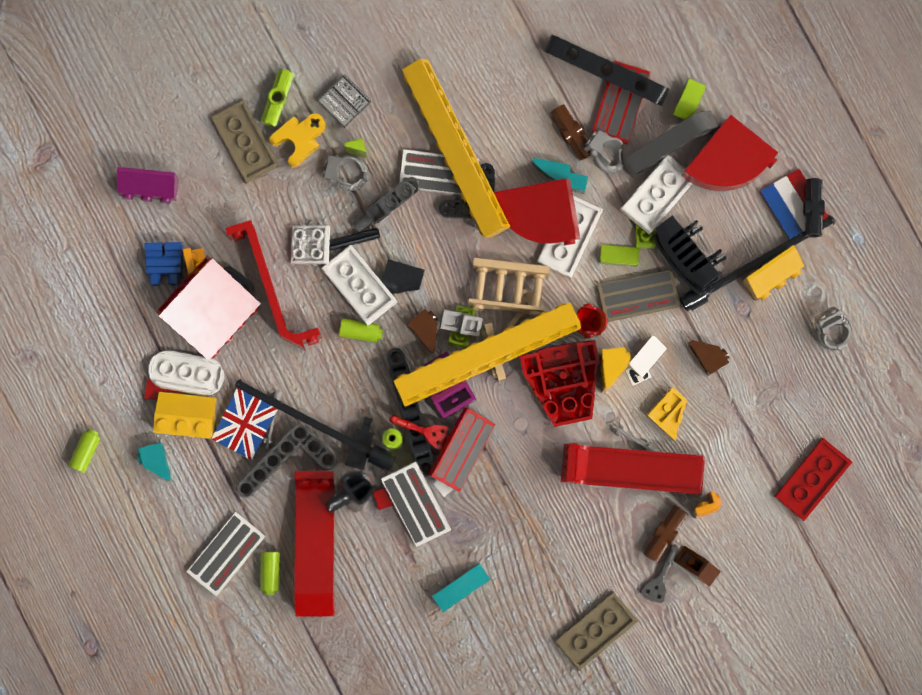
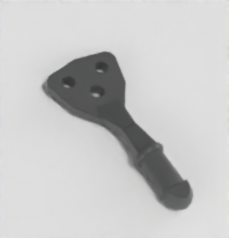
[641,544,678,603]

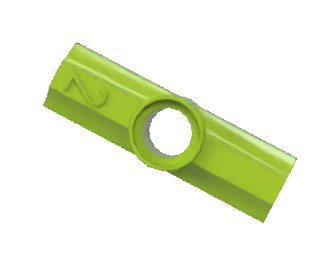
[260,68,295,128]

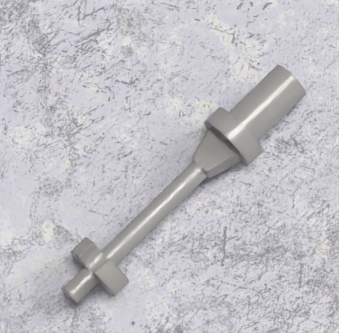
[262,392,281,450]
[612,425,662,452]

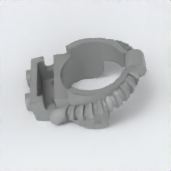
[584,130,623,174]
[322,154,370,191]
[814,306,852,351]

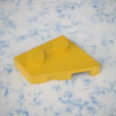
[646,387,687,440]

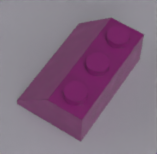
[117,167,179,204]

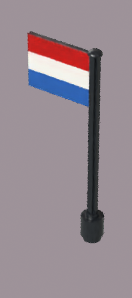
[680,169,835,312]

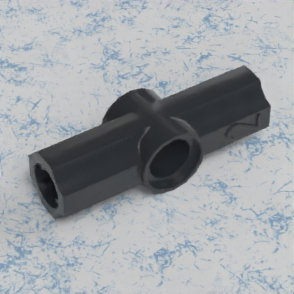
[803,178,825,238]

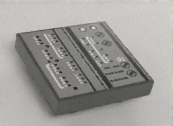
[318,74,371,128]

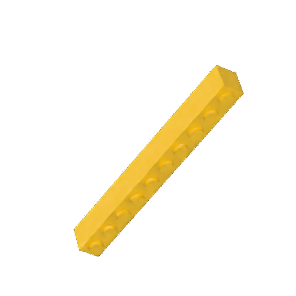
[402,58,510,238]
[394,302,581,407]

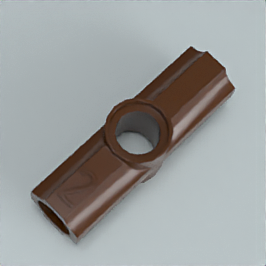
[550,104,591,161]
[643,505,688,563]

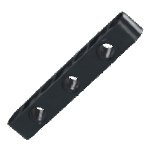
[544,34,670,106]
[387,348,434,477]

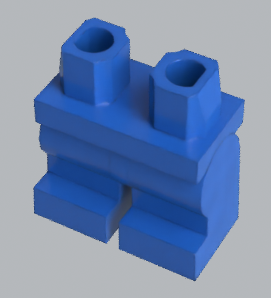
[145,242,184,286]

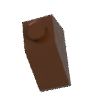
[407,309,438,354]
[688,340,730,376]
[674,546,721,587]

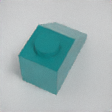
[136,442,172,481]

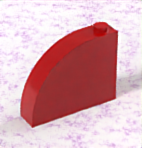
[682,115,779,191]
[494,179,581,246]

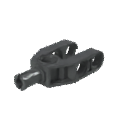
[353,177,421,232]

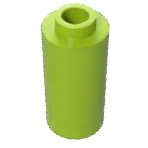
[339,318,383,343]
[67,428,101,473]
[383,429,403,450]
[260,552,280,595]

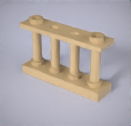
[468,258,550,317]

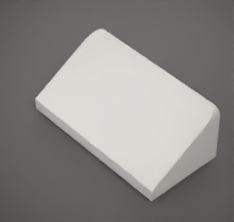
[628,335,667,377]

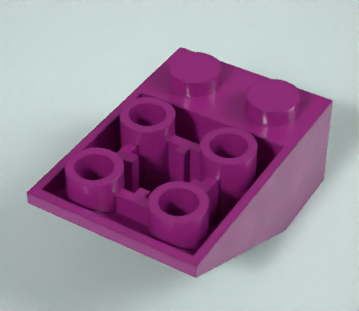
[423,351,476,420]

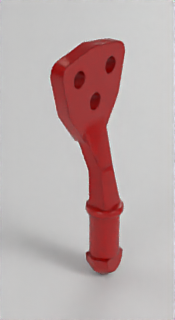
[389,415,448,449]

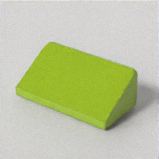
[344,138,367,158]
[600,245,639,267]

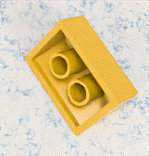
[742,245,804,301]
[599,347,630,393]
[153,392,217,439]

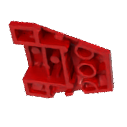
[520,340,599,427]

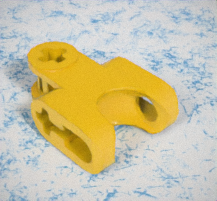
[269,113,326,168]

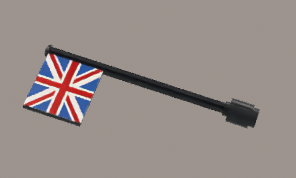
[212,379,396,471]

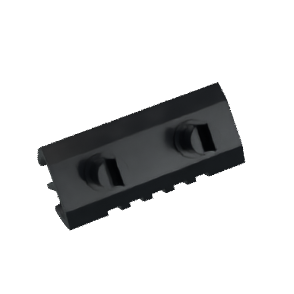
[652,215,726,295]
[325,471,375,514]

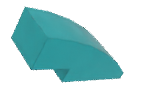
[532,157,588,194]
[432,564,491,612]

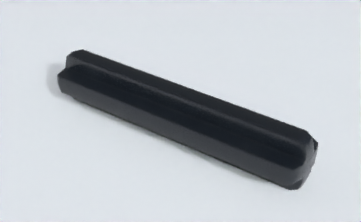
[329,228,380,251]

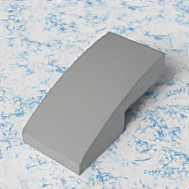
[439,309,483,337]

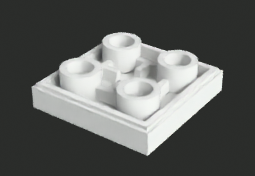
[290,225,330,264]

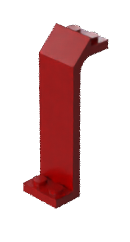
[225,220,322,351]
[560,443,705,496]
[294,471,335,617]

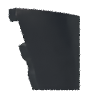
[382,259,425,294]

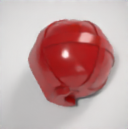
[576,304,608,339]

